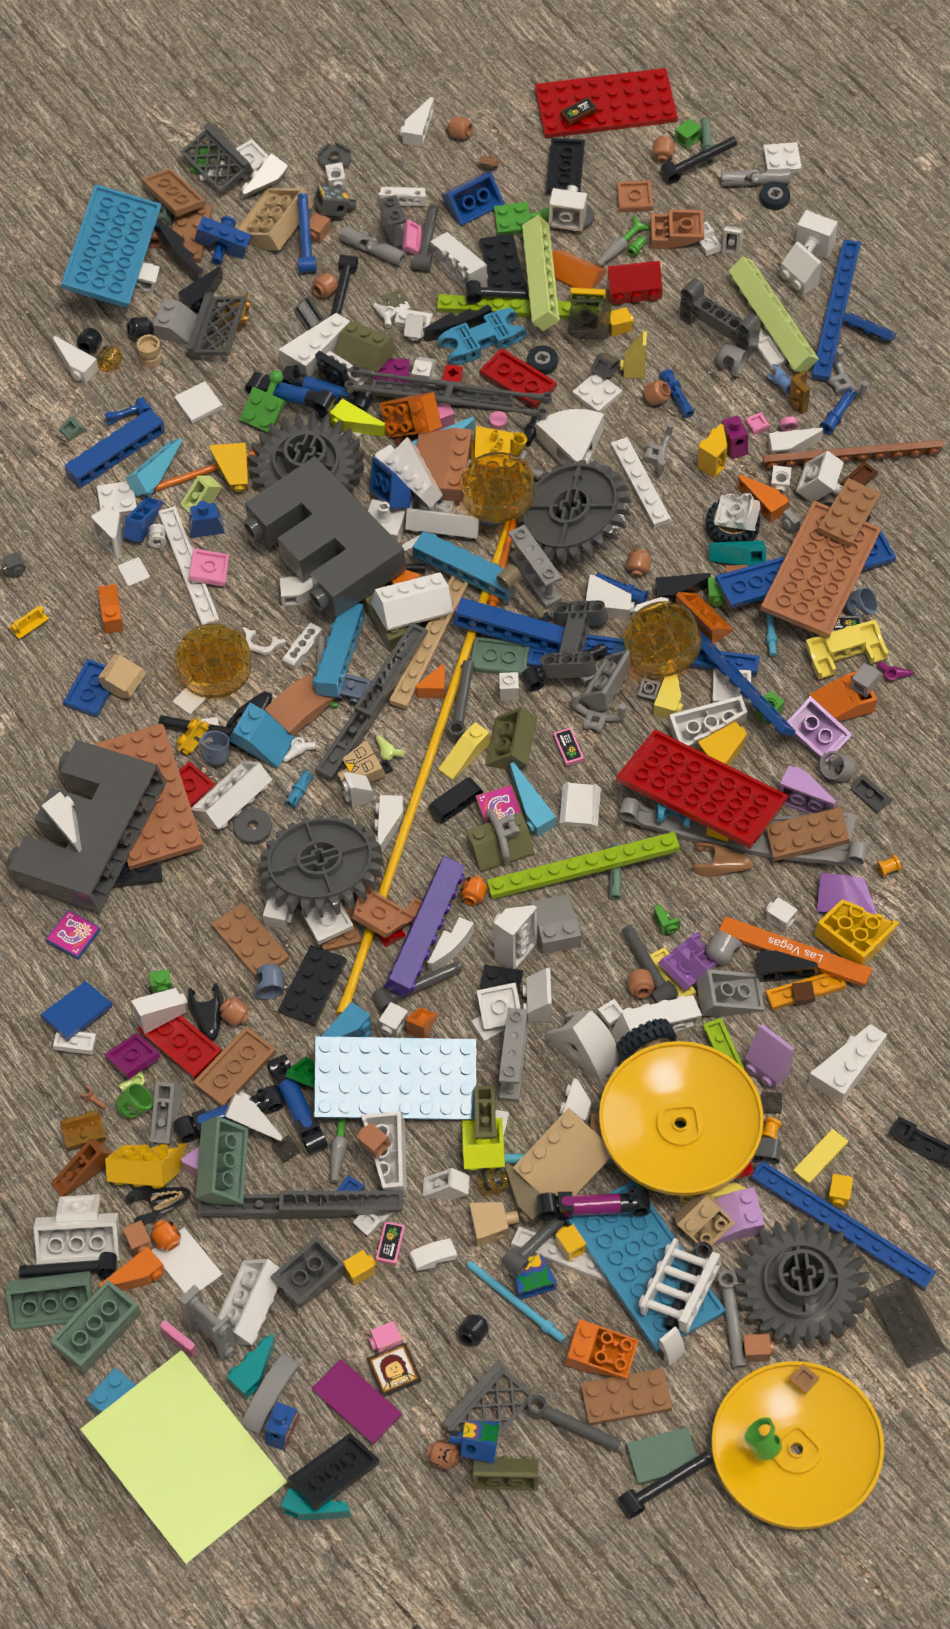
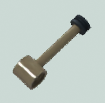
[496,564,552,622]

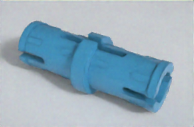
[285,770,314,808]

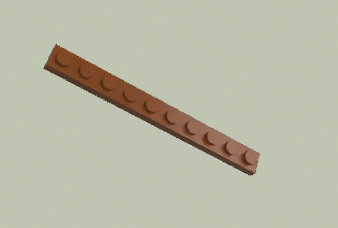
[762,440,943,469]

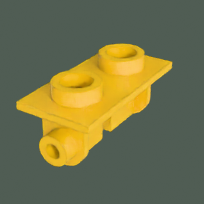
[8,605,49,640]
[176,716,210,755]

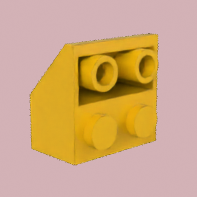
[697,423,727,479]

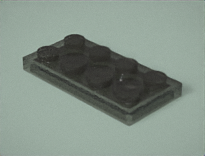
[869,1277,946,1368]

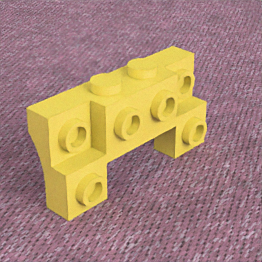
[805,619,889,680]

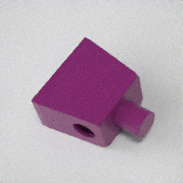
[721,416,748,460]

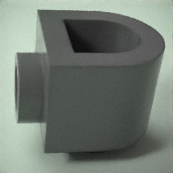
[1,553,26,578]

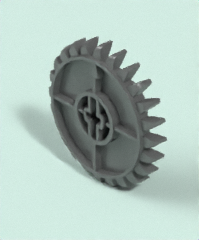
[248,412,364,494]
[516,460,632,565]
[258,815,384,918]
[735,1217,870,1348]

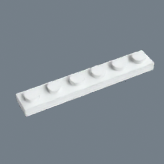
[611,437,671,528]

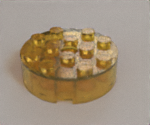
[460,452,535,523]
[624,601,702,677]
[175,623,252,699]

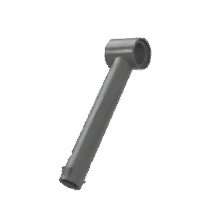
[412,204,439,271]
[448,660,475,744]
[622,925,679,1003]
[372,961,462,1013]
[501,1217,566,1276]
[527,1395,621,1452]

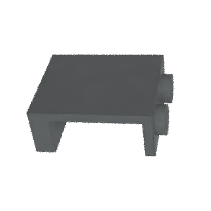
[379,195,406,249]

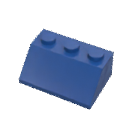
[441,172,505,226]
[370,457,413,509]

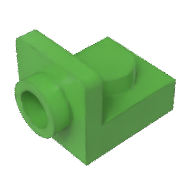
[653,905,681,935]

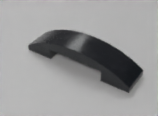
[889,1117,950,1167]

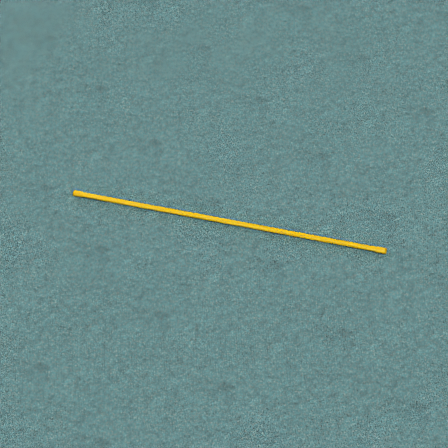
[336,495,523,1016]

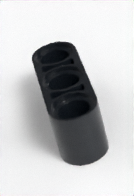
[428,777,483,823]

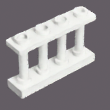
[639,1238,721,1333]

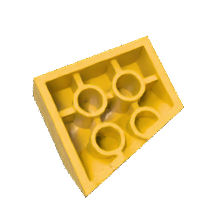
[814,899,900,965]
[105,1143,186,1188]

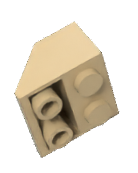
[674,1192,735,1246]

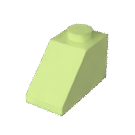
[180,475,222,512]

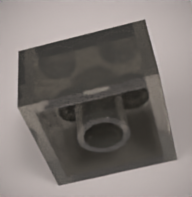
[567,299,612,339]

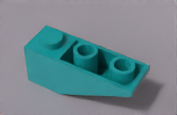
[709,540,766,566]
[227,1334,276,1400]
[281,1487,351,1521]

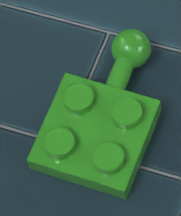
[494,201,549,235]
[240,370,286,433]

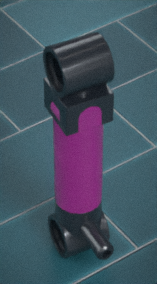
[536,1188,651,1220]

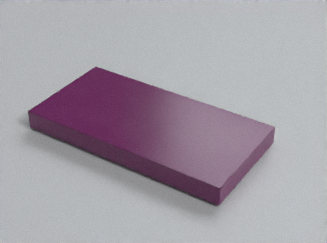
[312,1359,402,1445]

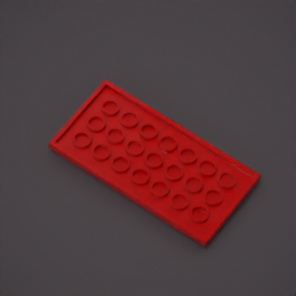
[535,68,678,138]
[616,729,788,849]

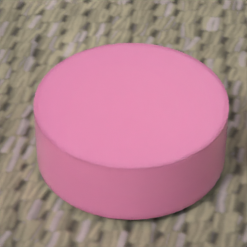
[490,411,507,429]
[779,417,798,431]

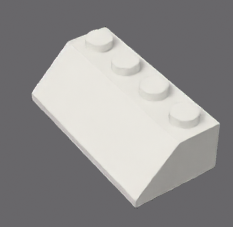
[371,572,453,631]
[191,761,272,829]
[493,905,537,969]
[33,1213,120,1264]
[218,1259,280,1345]

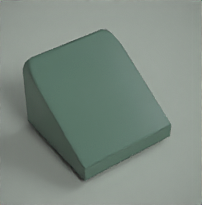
[157,206,174,225]
[59,416,87,441]

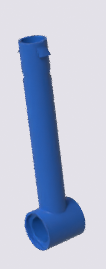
[298,193,317,273]

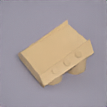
[98,654,146,699]

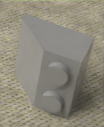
[153,298,198,345]

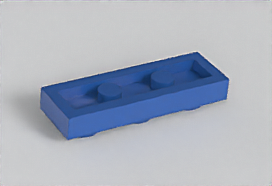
[843,312,897,342]

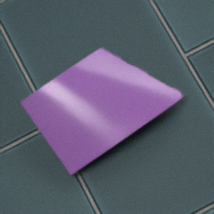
[817,873,878,914]
[658,931,717,991]

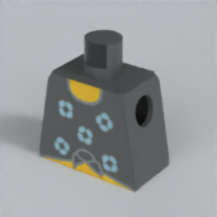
[314,184,356,217]

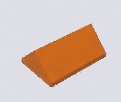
[552,249,607,289]
[675,592,733,644]

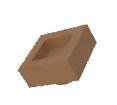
[479,155,501,169]
[789,1364,819,1395]

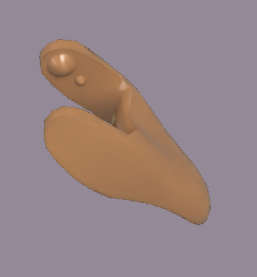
[692,842,753,877]

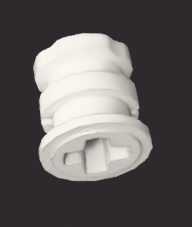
[148,524,166,548]

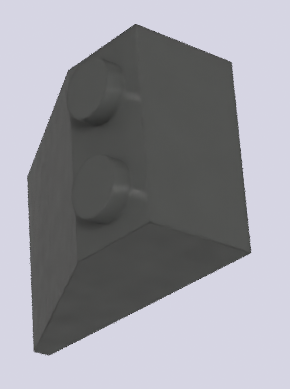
[270,1236,346,1306]

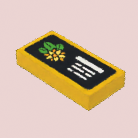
[571,288,606,304]

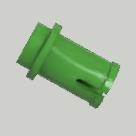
[627,236,647,257]

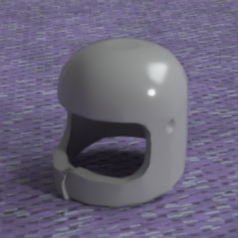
[717,344,748,377]
[820,751,856,782]
[706,930,742,965]

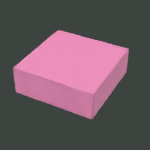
[745,412,770,435]

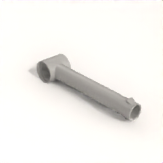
[717,1270,747,1369]

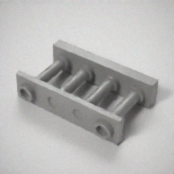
[508,525,562,610]
[499,1008,528,1103]
[179,1285,237,1362]

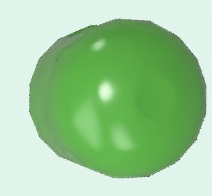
[116,1083,153,1119]
[745,1417,782,1461]

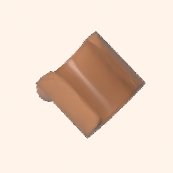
[80,1086,107,1109]

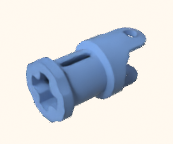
[766,364,791,394]

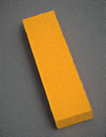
[765,973,847,1010]

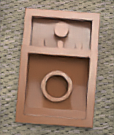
[650,209,704,249]
[265,674,335,737]

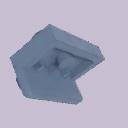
[334,674,372,704]

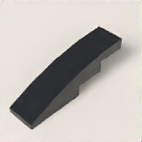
[154,218,204,281]
[423,304,492,342]

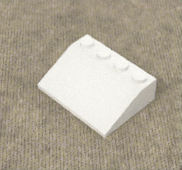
[405,492,487,539]

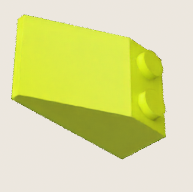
[462,1118,505,1170]

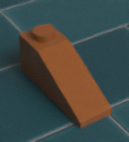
[51,1138,112,1196]

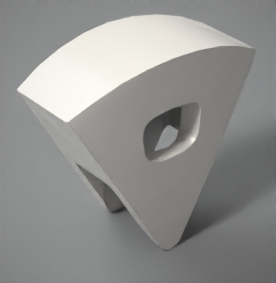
[536,409,604,466]
[545,1010,619,1081]

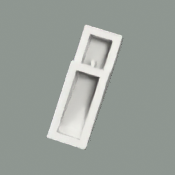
[428,917,474,972]

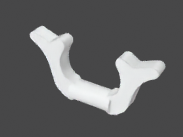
[243,627,286,655]

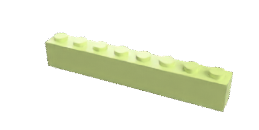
[522,215,560,331]
[729,256,819,372]

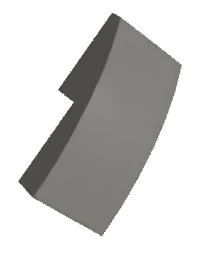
[638,663,667,701]

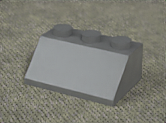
[580,650,631,712]

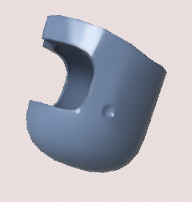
[844,587,878,617]
[199,731,230,766]
[253,964,284,1000]

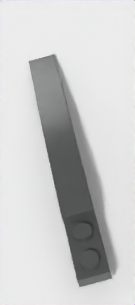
[315,623,428,780]
[197,1191,403,1220]

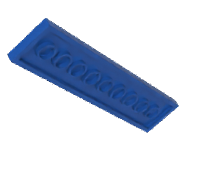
[715,531,896,609]

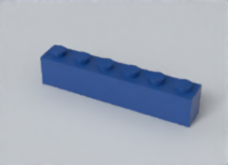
[64,409,165,489]
[453,597,565,653]

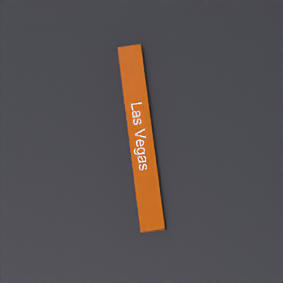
[719,916,872,987]

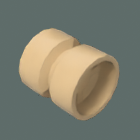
[137,335,162,368]

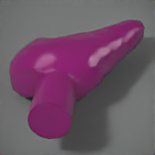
[877,661,914,682]

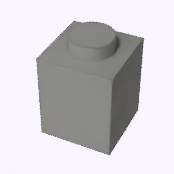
[850,663,881,698]

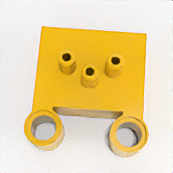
[470,426,527,483]

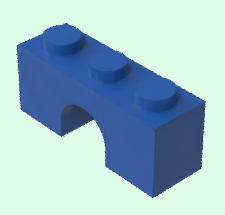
[195,216,251,259]

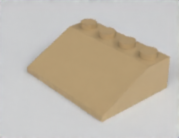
[237,188,314,251]
[513,1108,611,1195]

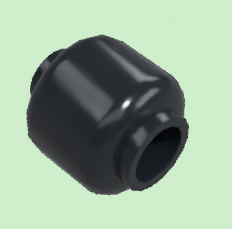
[127,316,154,340]
[76,328,102,354]
[458,1314,489,1346]

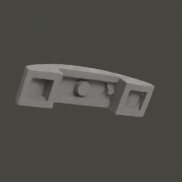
[241,1353,301,1435]

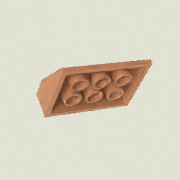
[412,428,472,502]

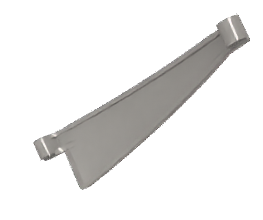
[619,797,868,866]

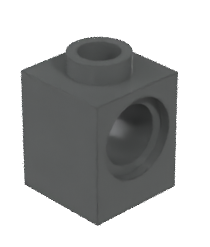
[591,352,620,378]

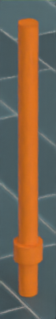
[154,451,256,492]
[488,520,517,607]

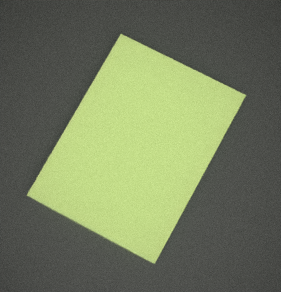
[80,1350,287,1564]

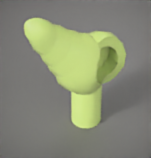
[376,735,405,761]
[118,1070,145,1092]

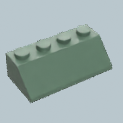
[196,1116,248,1205]
[6,1271,93,1329]
[50,1280,141,1375]

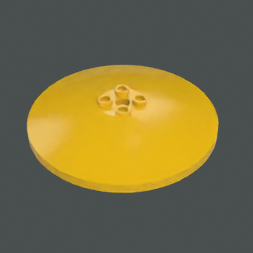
[599,1041,764,1196]
[711,1361,884,1530]

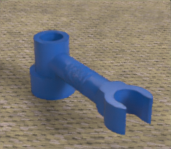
[104,397,153,425]

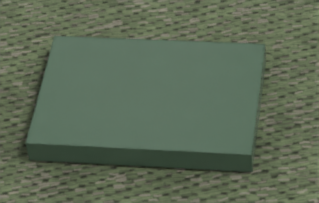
[471,637,530,677]
[626,1427,697,1485]

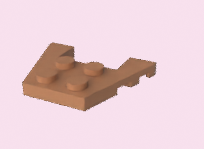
[352,875,422,938]

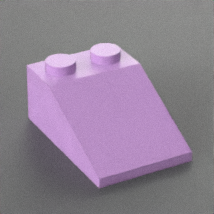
[787,696,852,762]
[779,766,836,815]
[744,1024,794,1090]
[714,1187,765,1244]

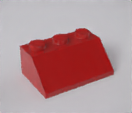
[607,260,662,305]

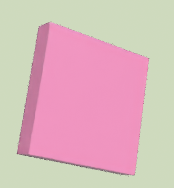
[188,548,229,587]

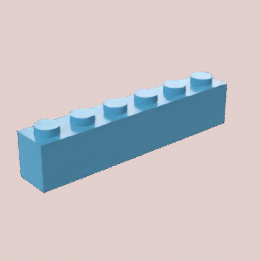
[412,531,519,602]
[313,604,365,697]

